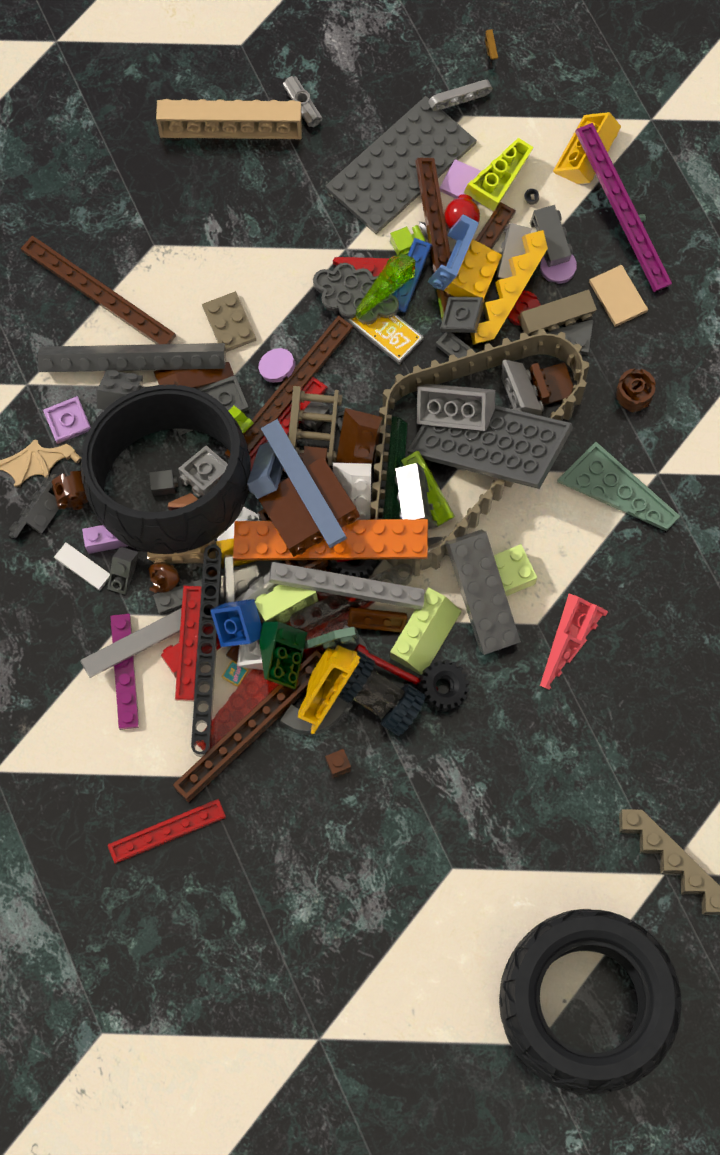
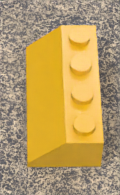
[553,112,621,184]

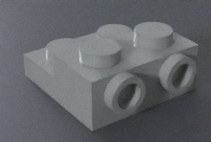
[178,446,228,497]

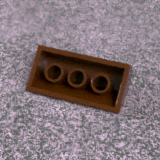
[336,408,383,477]

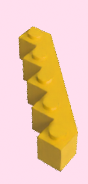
[470,230,548,345]

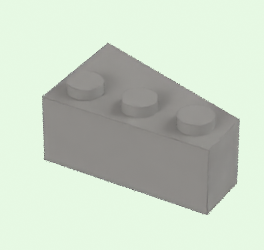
[495,223,532,280]

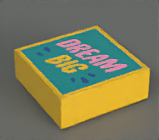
[221,661,249,688]

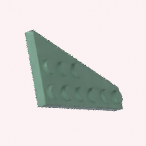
[557,442,680,531]
[304,627,359,650]

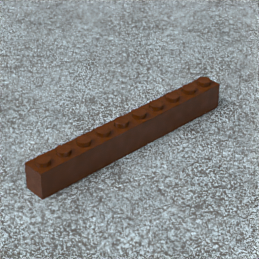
[173,650,322,803]

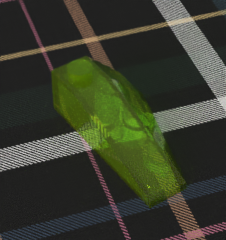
[356,253,416,320]

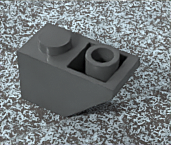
[107,547,138,594]

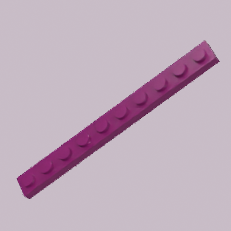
[575,123,672,292]

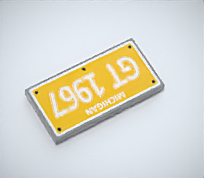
[344,315,424,365]

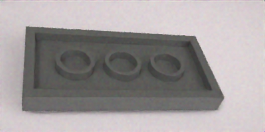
[177,375,249,436]

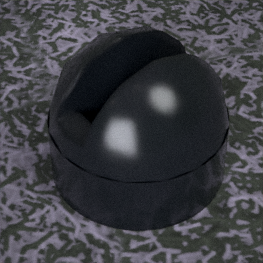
[524,189,539,205]

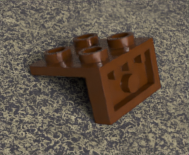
[530,363,573,406]

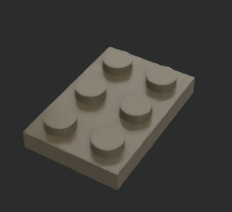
[202,291,256,352]

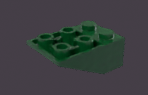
[259,621,307,689]

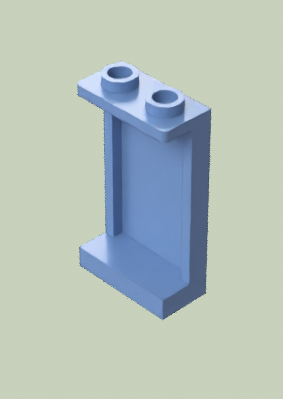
[428,214,479,291]

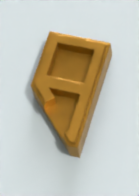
[485,29,498,60]

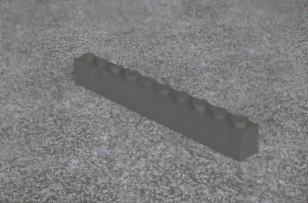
[37,343,226,372]

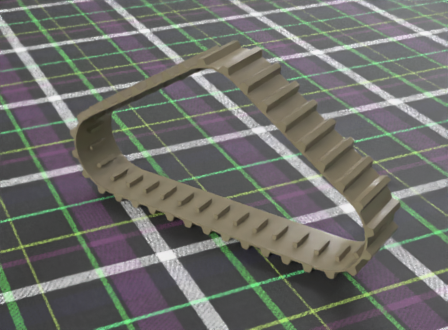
[370,329,589,576]

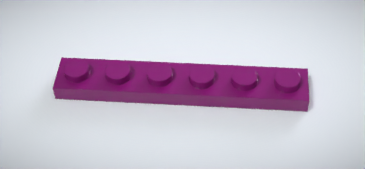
[111,614,139,730]

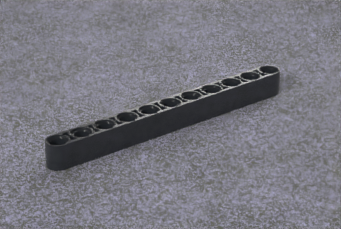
[191,544,223,757]

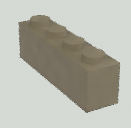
[518,290,597,336]

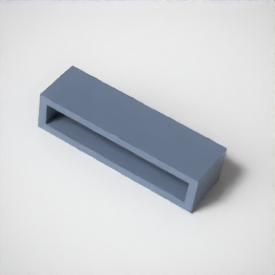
[247,442,283,499]

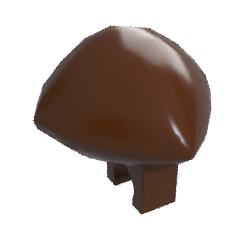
[149,563,180,593]

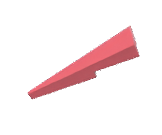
[540,594,608,690]

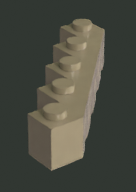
[619,809,720,915]

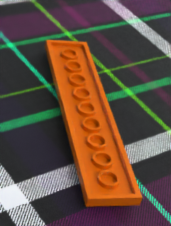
[233,519,428,561]

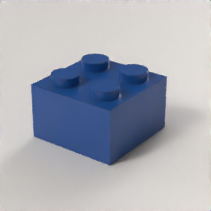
[210,599,262,647]

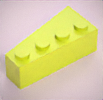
[464,138,534,211]

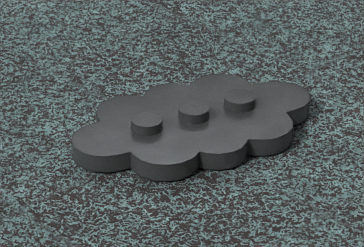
[313,263,399,324]

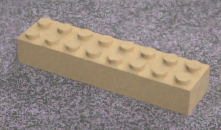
[156,99,302,139]

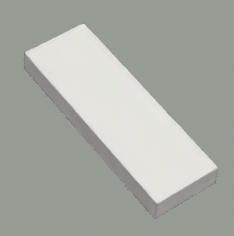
[54,543,110,591]

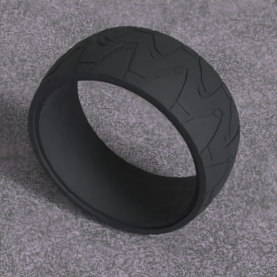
[81,385,251,554]

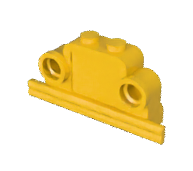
[298,645,360,734]

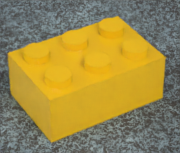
[444,239,502,299]

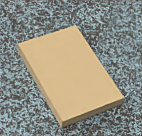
[589,265,648,327]

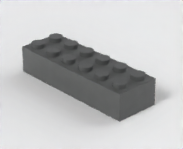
[445,529,521,655]

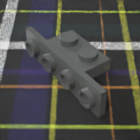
[8,474,59,538]

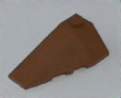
[153,362,234,389]

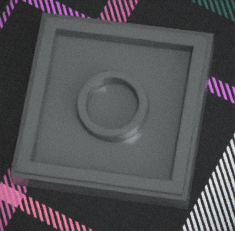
[440,297,485,333]

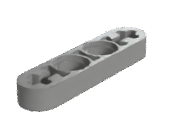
[428,80,493,111]

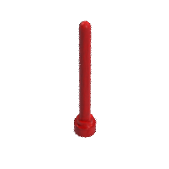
[354,644,438,690]

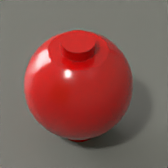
[444,194,480,230]

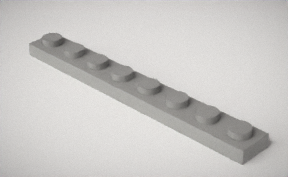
[269,562,425,610]

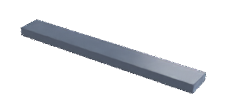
[261,419,347,548]

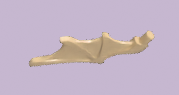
[0,440,81,487]

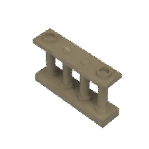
[288,386,343,466]

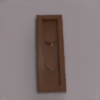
[475,202,516,249]
[347,607,408,632]

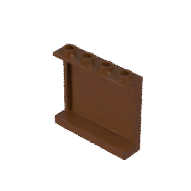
[258,457,360,557]

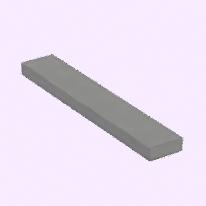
[80,608,182,678]

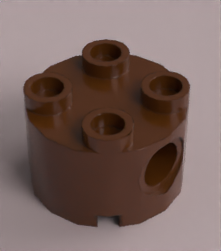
[615,368,656,413]
[52,471,89,510]

